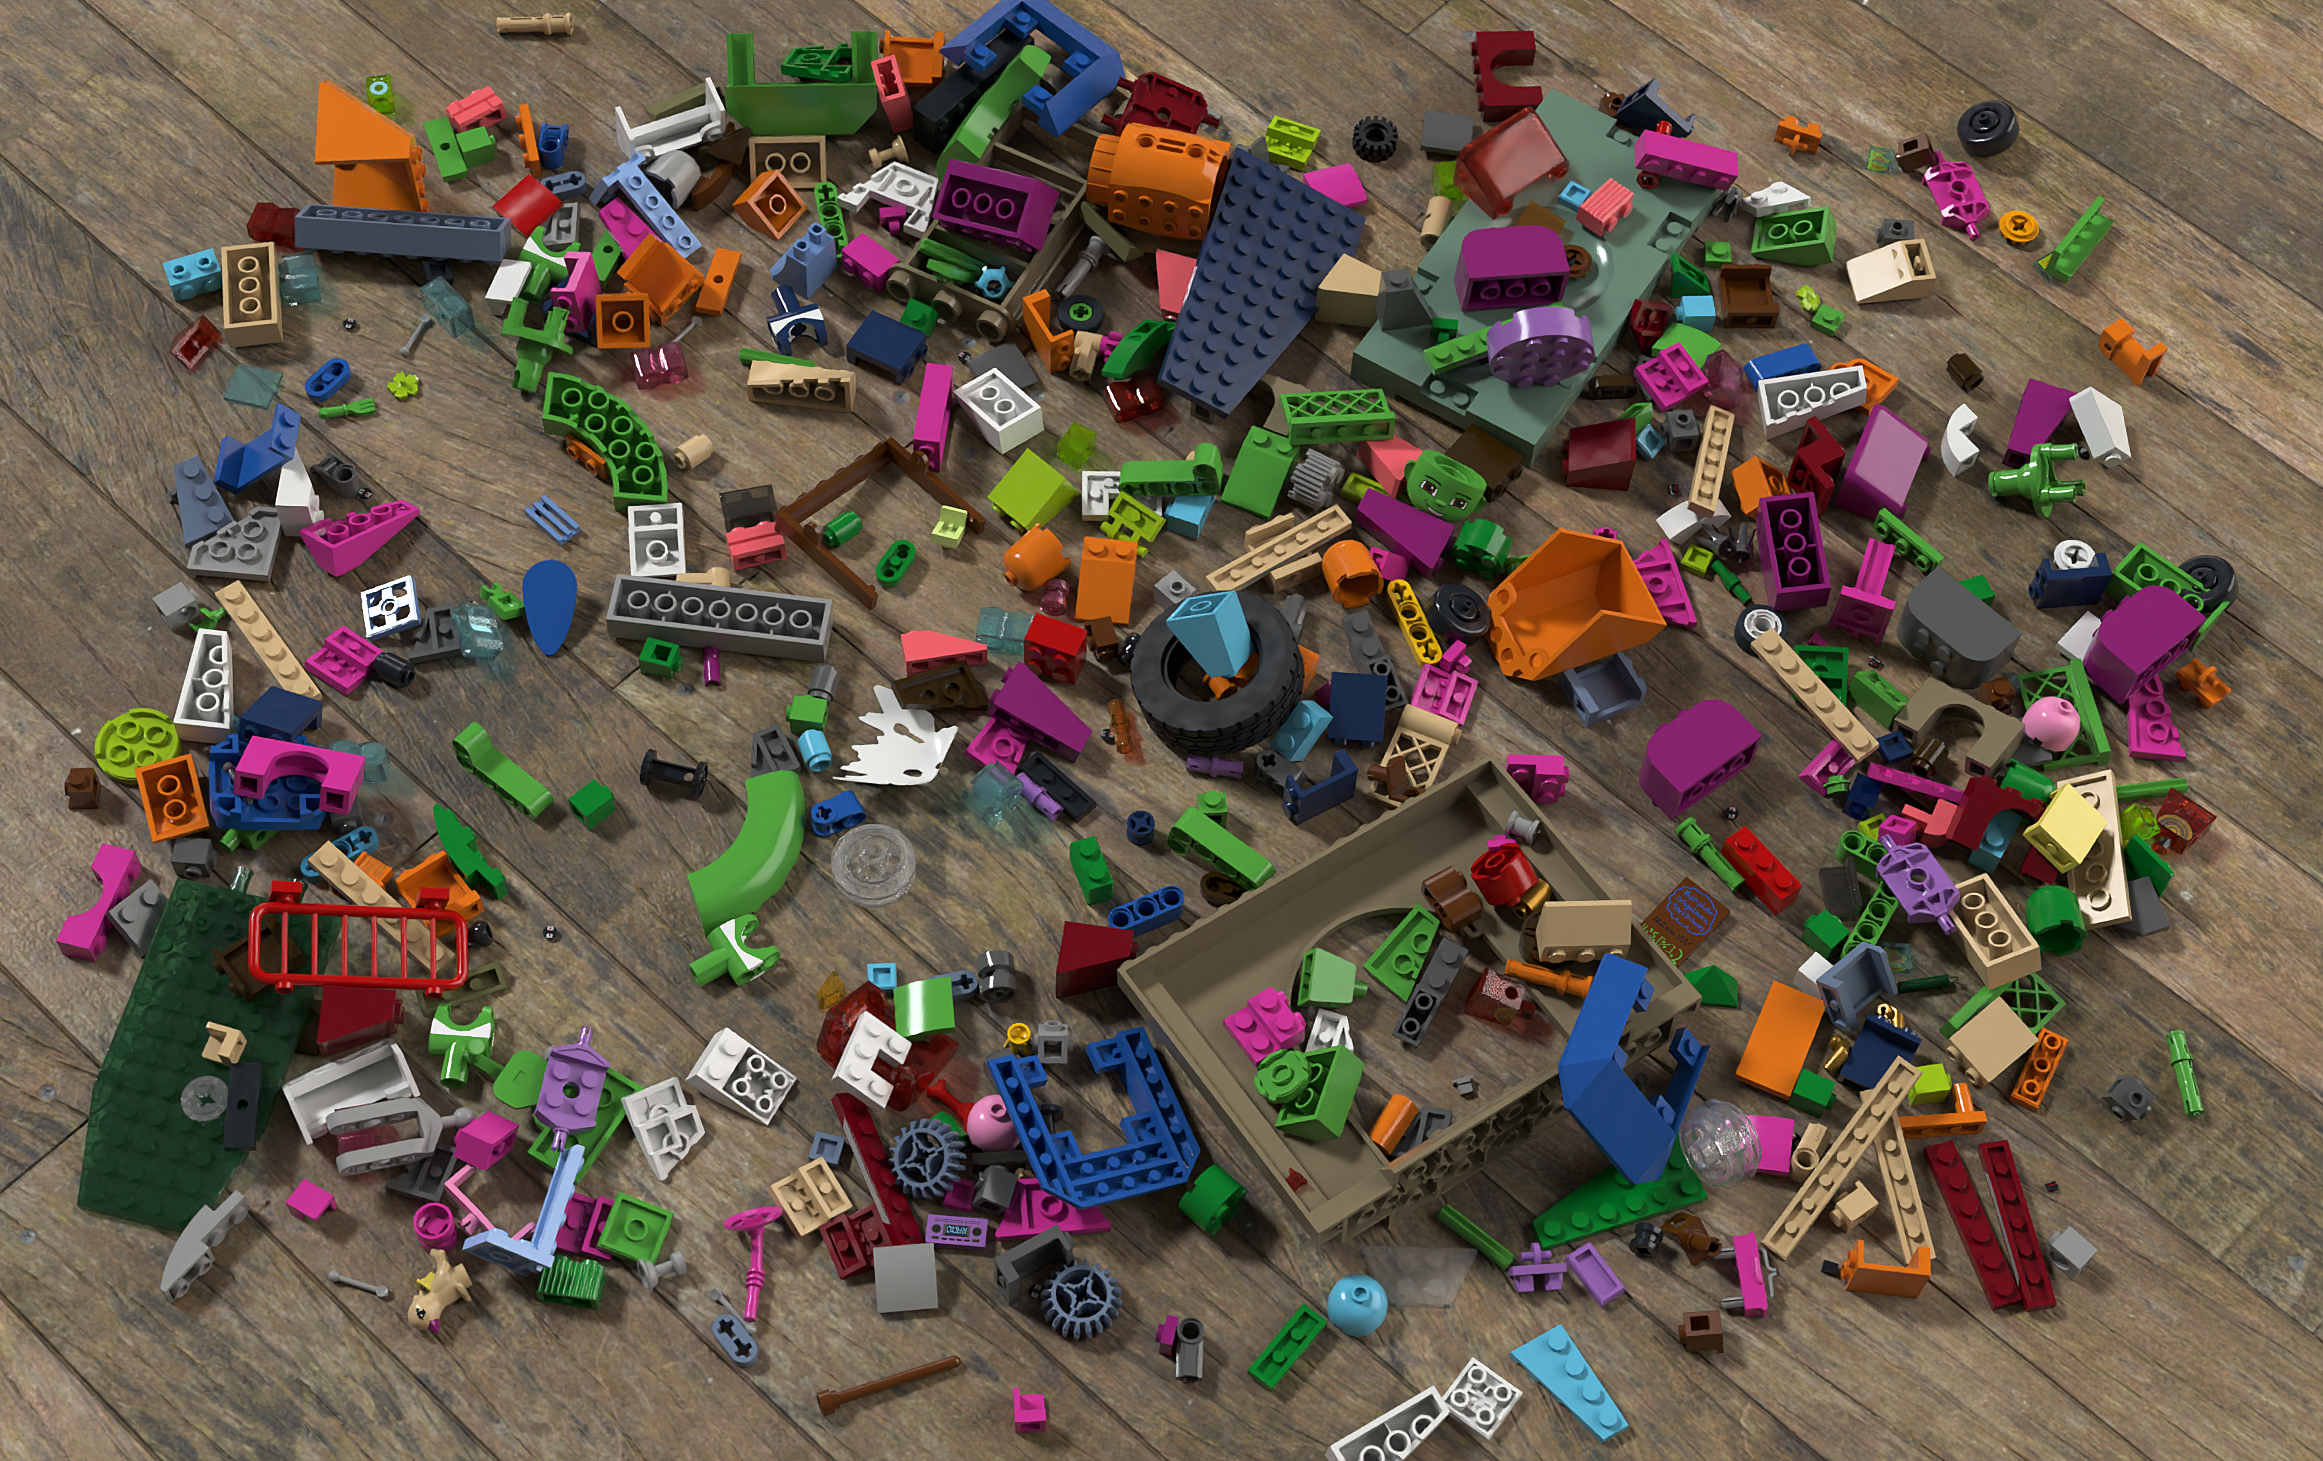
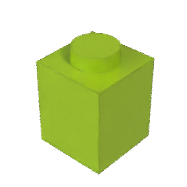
[1907,1063,1952,1106]

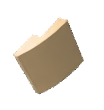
[767,1157,853,1240]

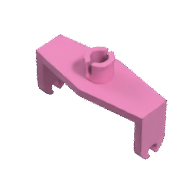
[444,1163,537,1241]

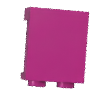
[550,252,603,332]

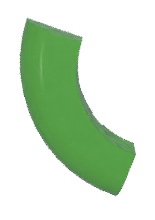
[936,45,1051,183]
[542,372,668,512]
[687,770,806,938]

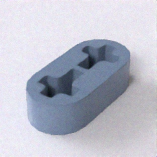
[540,171,587,201]
[928,970,978,1002]
[712,1314,758,1368]

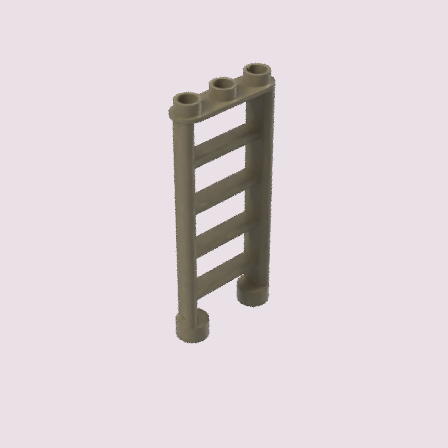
[886,63,1129,342]

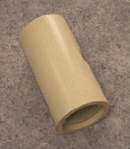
[1420,196,1454,250]

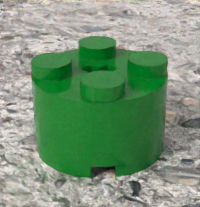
[1452,519,1513,580]
[1178,1165,1248,1237]

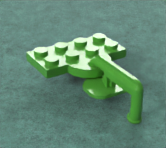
[467,1038,644,1186]

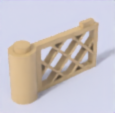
[1367,704,1462,809]

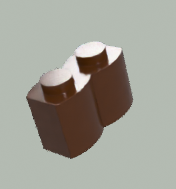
[1421,866,1483,933]

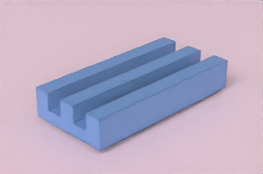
[524,495,581,547]

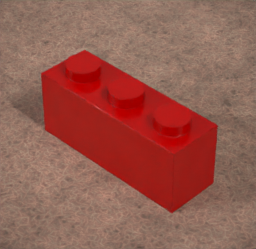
[1720,826,1802,916]

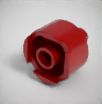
[1470,843,1539,907]

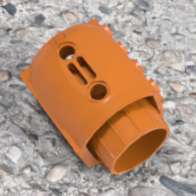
[1086,123,1231,241]

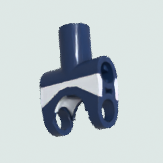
[766,285,828,357]

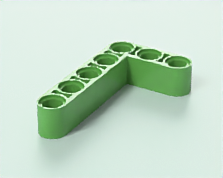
[1835,830,1915,962]

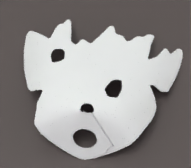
[833,685,958,785]

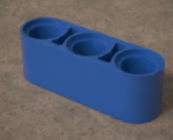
[1743,344,1821,392]
[1108,885,1185,939]

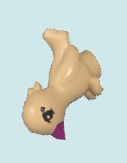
[408,1249,473,1333]

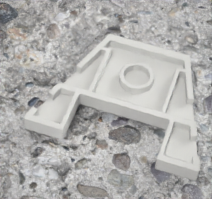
[837,162,939,238]

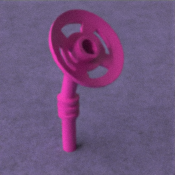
[723,1206,783,1322]

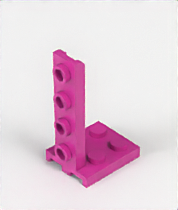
[1828,538,1896,645]

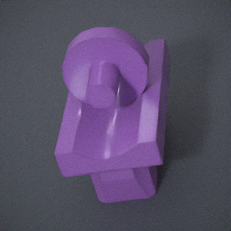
[1508,1243,1567,1293]

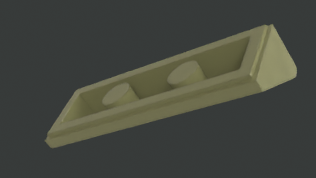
[644,81,722,122]
[1078,201,1144,262]
[415,960,508,1017]

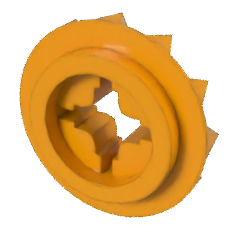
[1999,211,2039,245]

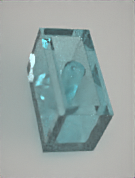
[419,275,475,339]

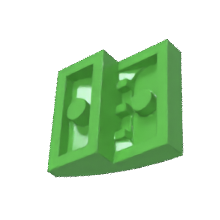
[1652,322,1721,371]
[893,977,955,1042]

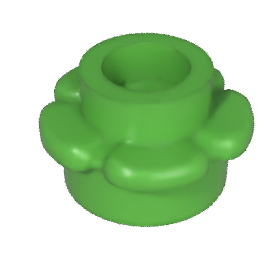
[1823,775,1851,796]

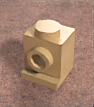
[1829,1181,1878,1233]

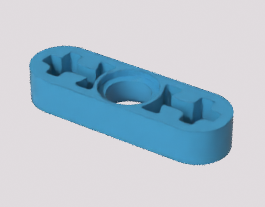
[300,826,379,883]

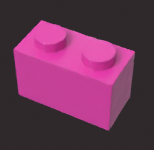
[841,233,900,293]
[453,1111,519,1171]

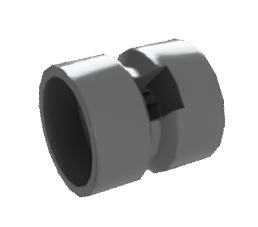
[977,950,1017,1003]

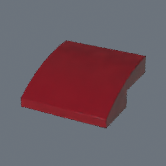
[818,1203,892,1280]

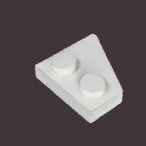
[1741,181,1811,217]
[1305,1008,1354,1053]

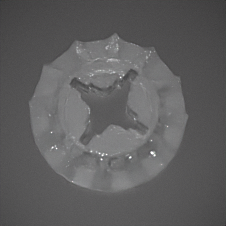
[181,1076,228,1123]

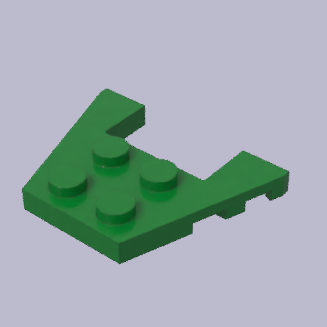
[780,43,853,83]

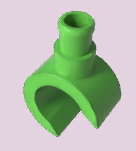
[189,608,227,634]

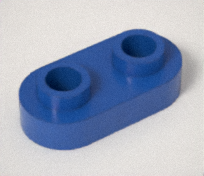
[305,358,351,402]

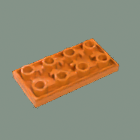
[1734,980,1825,1101]

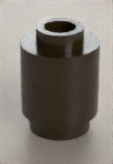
[1946,353,1984,391]
[1910,739,1949,779]

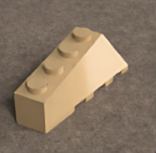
[747,360,857,413]

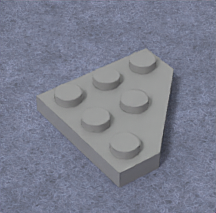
[187,506,283,581]

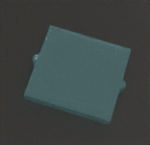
[223,364,283,410]

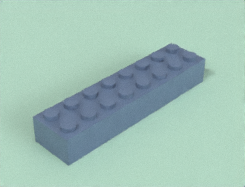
[295,204,511,264]

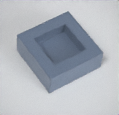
[808,1131,846,1169]

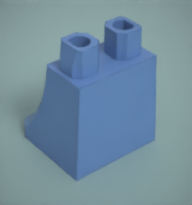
[770,222,838,300]

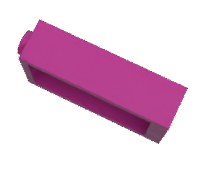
[913,363,954,473]

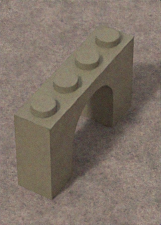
[1190,373,1311,438]
[1893,677,2025,778]

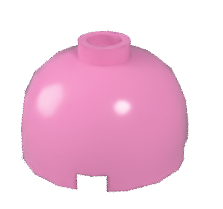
[2022,696,2080,751]
[967,1094,1020,1156]

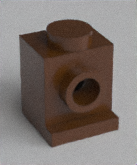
[1598,92,1631,130]
[1895,133,1936,172]
[1084,616,1119,662]
[1975,675,2016,715]
[64,768,101,810]
[1678,1310,1723,1353]

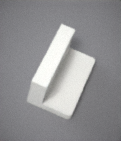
[485,259,532,316]

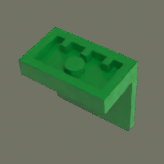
[2124,834,2175,900]

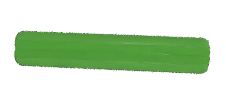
[919,238,988,276]
[739,348,815,367]
[2116,778,2188,802]
[1438,1204,1515,1269]

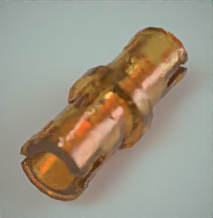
[1107,699,1134,754]

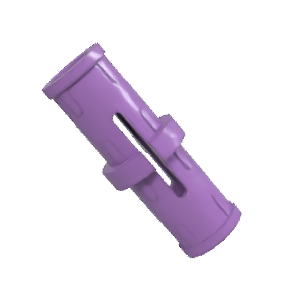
[1186,753,1244,779]
[1012,773,1063,821]

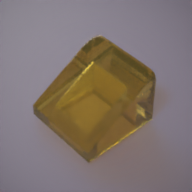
[816,970,845,1010]

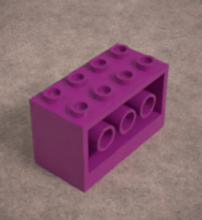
[932,159,1059,253]

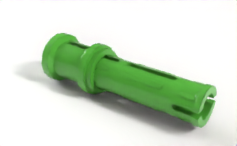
[1674,817,1746,892]

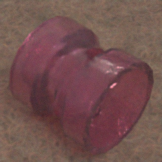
[1040,579,1070,616]

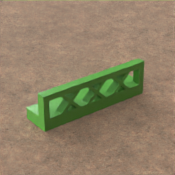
[2045,196,2114,283]

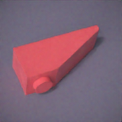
[901,630,988,676]

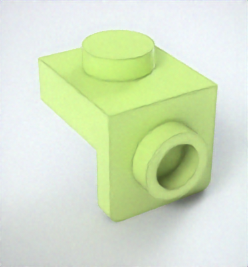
[931,505,967,549]

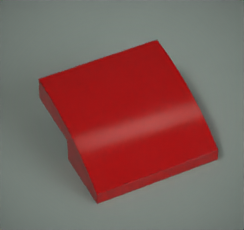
[492,174,564,238]

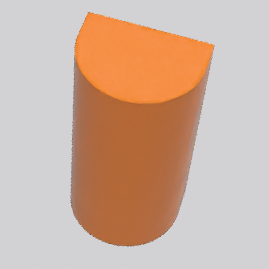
[1367,1094,1419,1155]

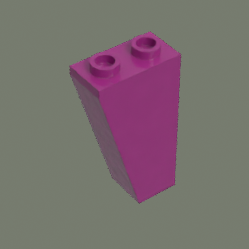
[2002,378,2078,469]
[1355,487,1457,581]
[988,661,1093,763]

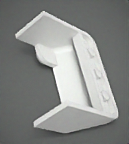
[615,77,725,165]
[282,1038,420,1145]

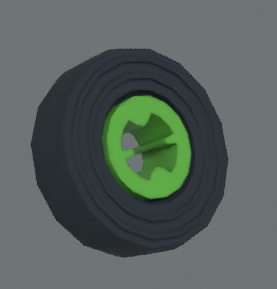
[1058,294,1104,337]

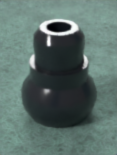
[1118,632,1141,667]
[455,921,493,948]

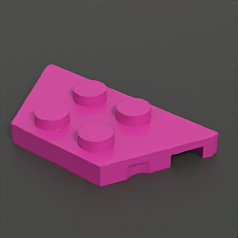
[1633,538,1697,628]
[996,1178,1111,1242]

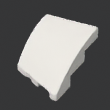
[621,1077,705,1181]

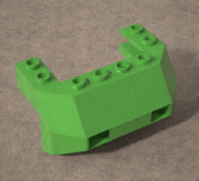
[724,31,879,136]

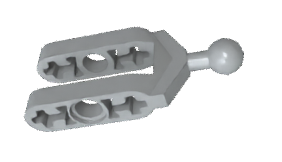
[326,1097,476,1176]

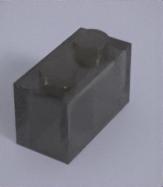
[719,484,778,533]

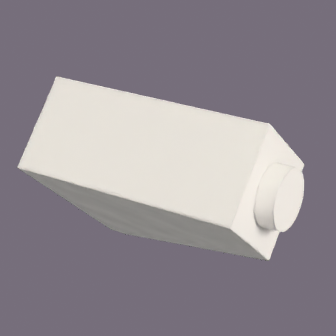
[2069,387,2131,468]

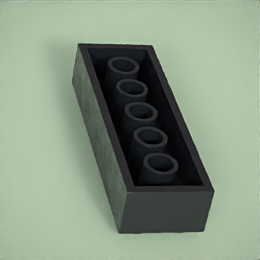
[913,29,1034,155]

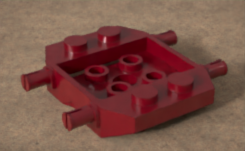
[1101,71,1221,137]

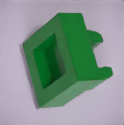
[1430,317,1459,345]

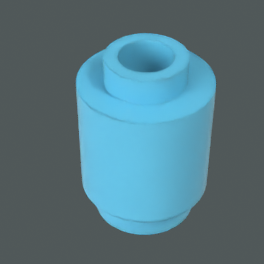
[797,729,832,772]

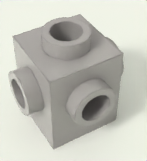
[1032,1020,1073,1065]

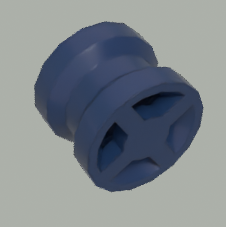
[1127,811,1155,846]

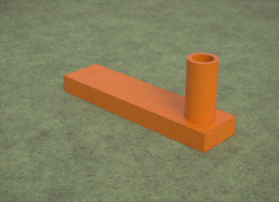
[1898,1083,1987,1139]

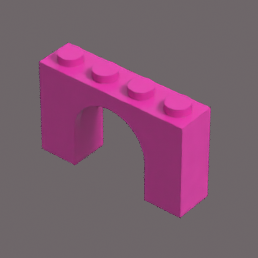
[233,736,366,815]

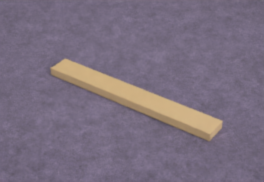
[1760,1055,1923,1261]

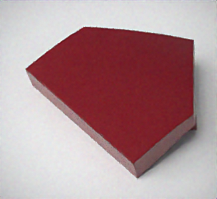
[1628,298,1672,356]

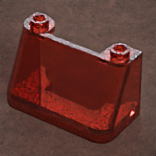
[1453,107,1569,220]
[816,980,959,1112]

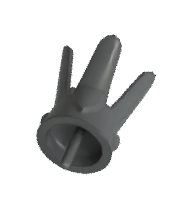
[1712,186,1743,223]
[1693,523,1733,557]
[1728,523,1756,564]

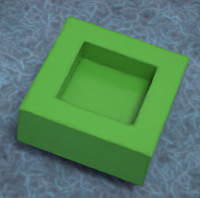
[1703,241,1731,268]
[1810,304,1845,338]

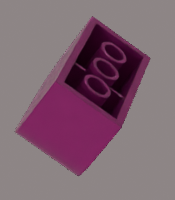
[1454,225,1570,311]
[1756,492,1831,612]
[2083,585,2207,704]
[1639,699,1762,821]

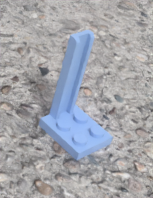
[589,151,702,259]
[462,1144,585,1277]

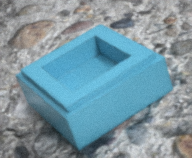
[1558,181,1593,213]
[1636,424,1666,461]
[867,963,897,994]

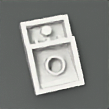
[628,503,686,578]

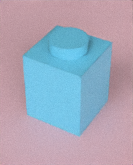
[1675,296,1716,332]

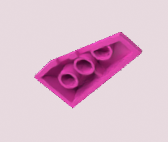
[299,500,420,577]

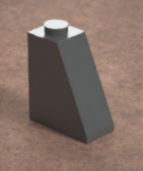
[1376,269,1432,331]

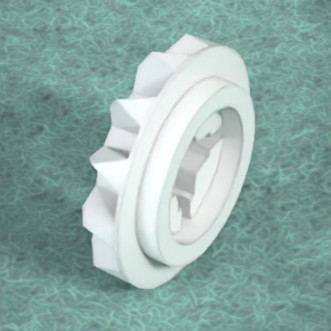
[2053,540,2095,570]

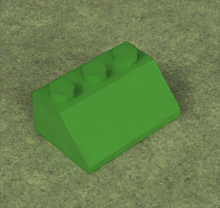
[1275,1044,1365,1142]

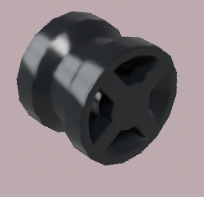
[1629,1222,1664,1258]

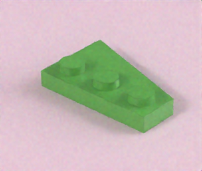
[1362,903,1440,1005]

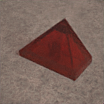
[169,315,222,370]

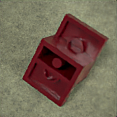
[1787,416,1846,518]

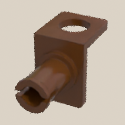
[1367,755,1426,803]
[1660,1212,1722,1266]

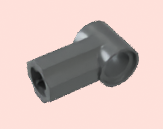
[1281,594,1309,645]
[1175,1317,1205,1383]

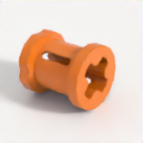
[1202,673,1238,701]

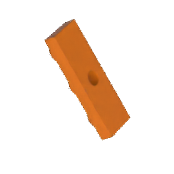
[515,103,542,177]
[695,248,742,317]
[2009,1027,2069,1113]

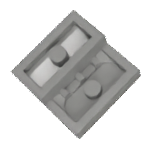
[873,1243,938,1313]

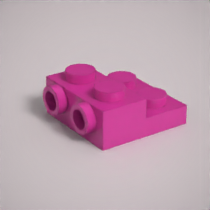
[1504,754,1569,804]
[1223,986,1306,1068]

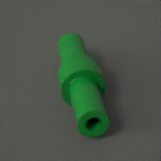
[1711,560,1753,605]

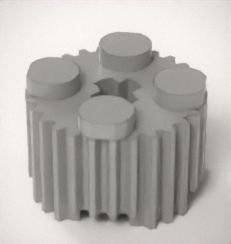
[1288,449,1344,510]

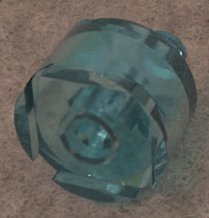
[960,760,1024,828]

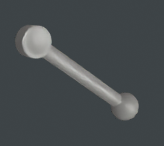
[400,314,431,357]
[662,316,702,353]
[328,1270,389,1299]
[710,1287,756,1335]

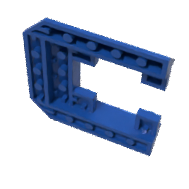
[939,0,1126,138]
[1558,953,1711,1185]
[986,1026,1201,1210]

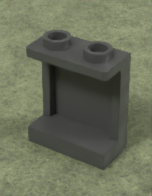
[994,1225,1075,1306]

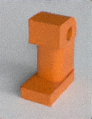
[2099,318,2168,386]

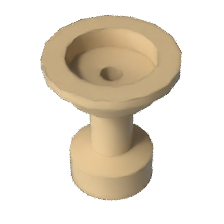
[868,135,909,169]

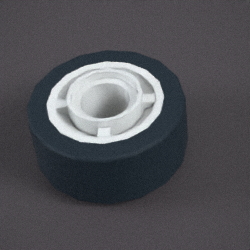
[1734,604,1788,657]

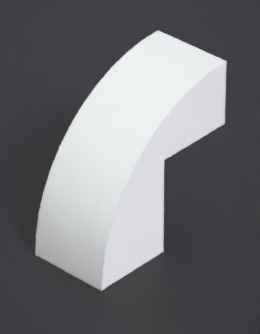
[1941,404,1980,477]
[1656,498,1732,545]

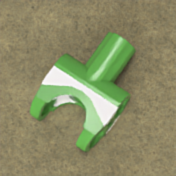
[518,225,581,304]
[688,914,781,987]
[428,1003,494,1089]

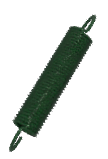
[1896,974,1959,994]

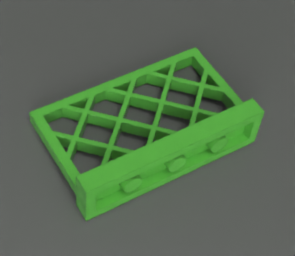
[1280,389,1396,445]
[2015,658,2111,772]
[1938,972,2066,1039]

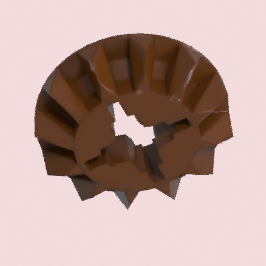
[1563,244,1592,281]

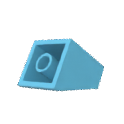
[1166,590,1255,678]

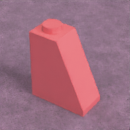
[871,54,913,134]
[1156,249,1197,322]
[1357,435,1423,499]

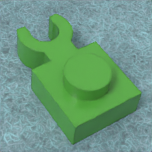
[480,582,525,620]

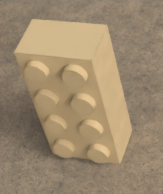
[221,242,283,348]
[1948,873,2042,990]

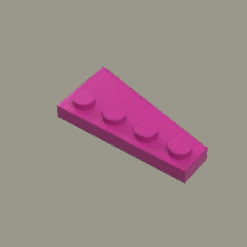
[598,197,663,260]
[2126,674,2186,762]
[964,717,1029,786]
[1866,762,1964,806]

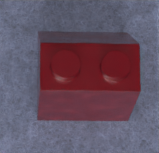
[1561,418,1636,491]
[1055,921,1138,999]
[317,985,405,1056]

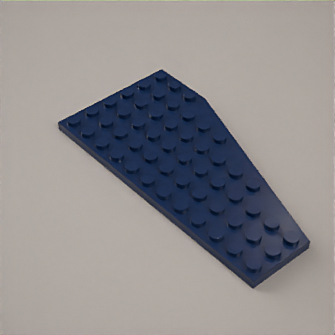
[1156,147,1366,419]

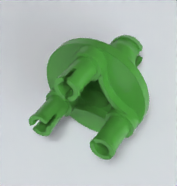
[500,297,573,393]
[1988,443,2086,517]

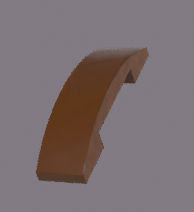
[691,121,736,212]

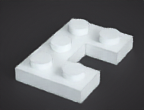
[1082,471,1162,521]
[832,1011,912,1113]

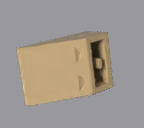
[1845,239,1937,304]

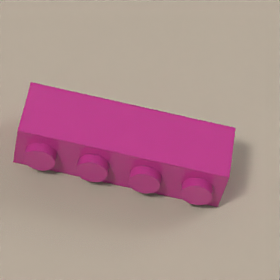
[1634,130,1738,191]

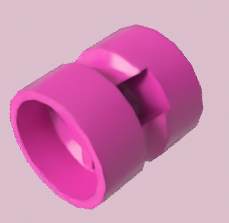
[413,1203,458,1254]

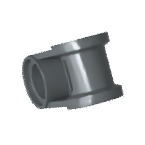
[310,450,361,499]
[1253,750,1308,799]

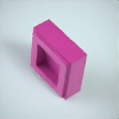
[943,1178,975,1213]

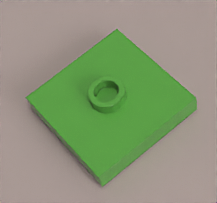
[596,1191,675,1265]

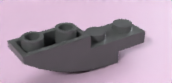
[1341,610,1408,712]
[1391,938,1469,1048]

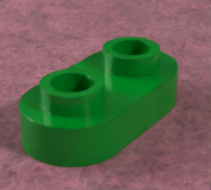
[875,540,916,588]

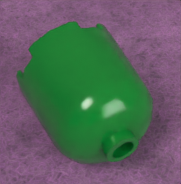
[1996,758,2056,825]
[2025,885,2088,956]

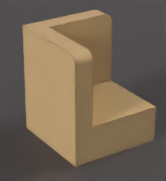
[202,1022,247,1067]

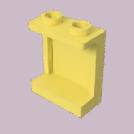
[2023,783,2108,874]

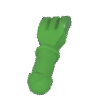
[318,398,376,420]

